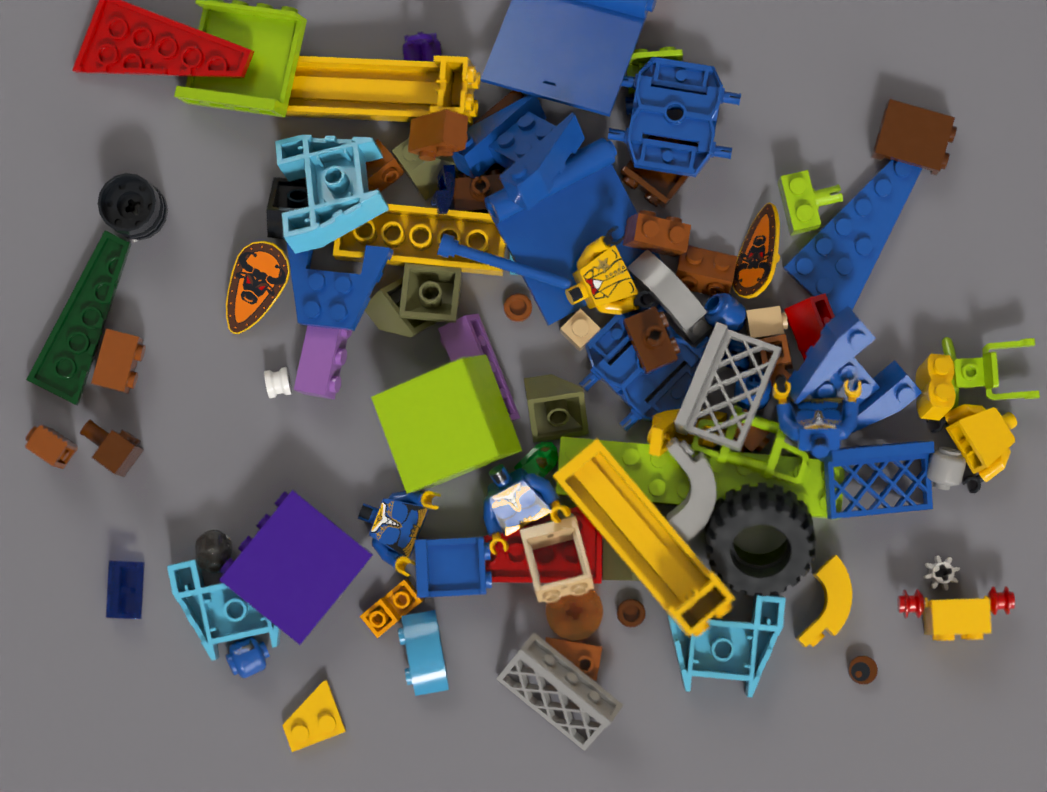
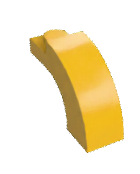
[647,409,727,457]
[795,555,852,647]

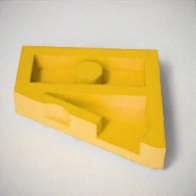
[282,680,346,752]

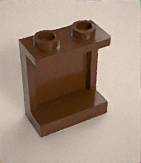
[871,99,957,175]
[620,135,698,208]

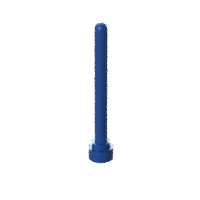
[437,233,571,289]

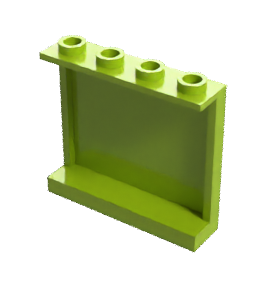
[174,0,307,118]

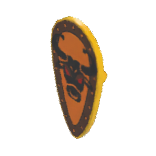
[732,203,780,299]
[226,241,291,334]

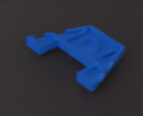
[286,241,394,331]

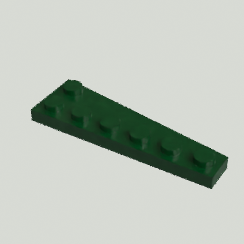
[26,230,132,406]

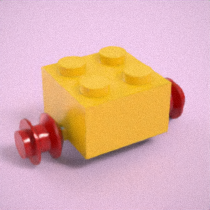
[897,586,1015,641]

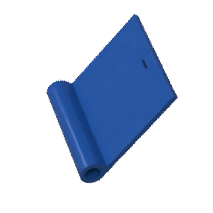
[481,0,656,117]
[484,138,663,326]

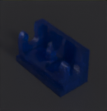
[106,561,145,619]

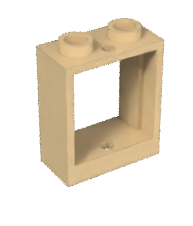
[520,516,594,603]

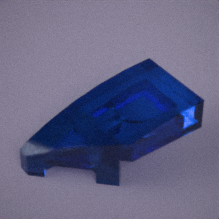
[431,165,455,214]

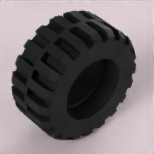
[705,482,816,596]

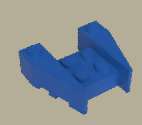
[452,95,585,211]
[783,306,922,433]

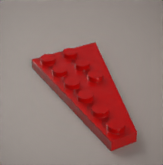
[72,0,254,78]
[483,507,602,584]

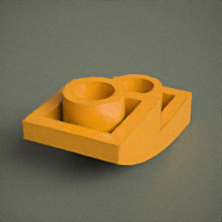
[360,578,425,638]

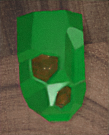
[514,442,558,478]

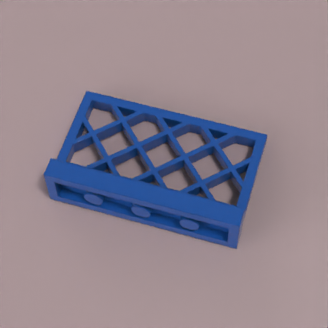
[819,441,935,519]

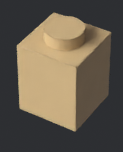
[745,306,788,339]
[560,308,601,351]

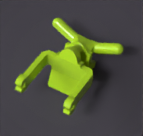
[941,337,1040,410]

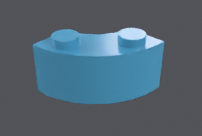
[398,610,449,696]

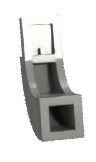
[627,250,712,344]
[666,436,716,543]

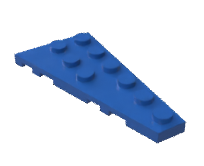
[783,160,922,316]

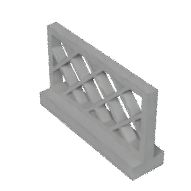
[675,322,781,452]
[496,633,624,751]

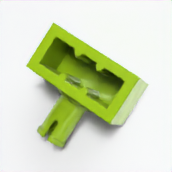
[777,170,843,236]

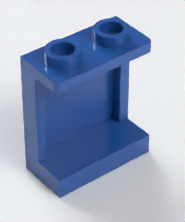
[415,537,492,598]

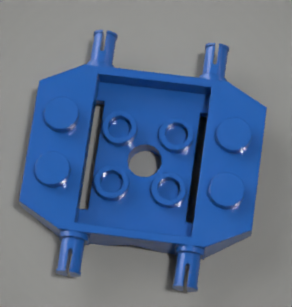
[607,57,741,177]
[579,304,710,432]

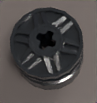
[97,173,168,241]

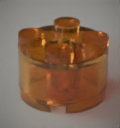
[546,589,603,640]

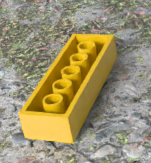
[333,204,506,276]

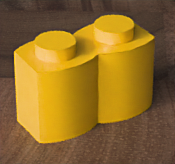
[915,353,955,421]

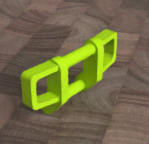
[691,405,809,485]

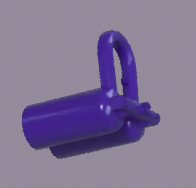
[402,32,442,62]

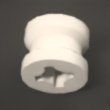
[264,367,292,399]

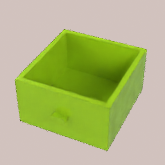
[371,355,522,493]

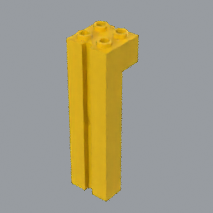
[286,55,480,125]
[553,439,734,637]

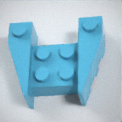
[275,135,389,254]
[167,559,281,661]
[666,593,786,697]

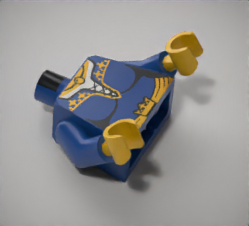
[772,379,862,458]
[483,464,571,555]
[358,491,441,577]

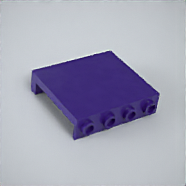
[220,490,373,645]

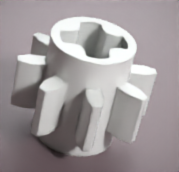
[923,555,960,590]

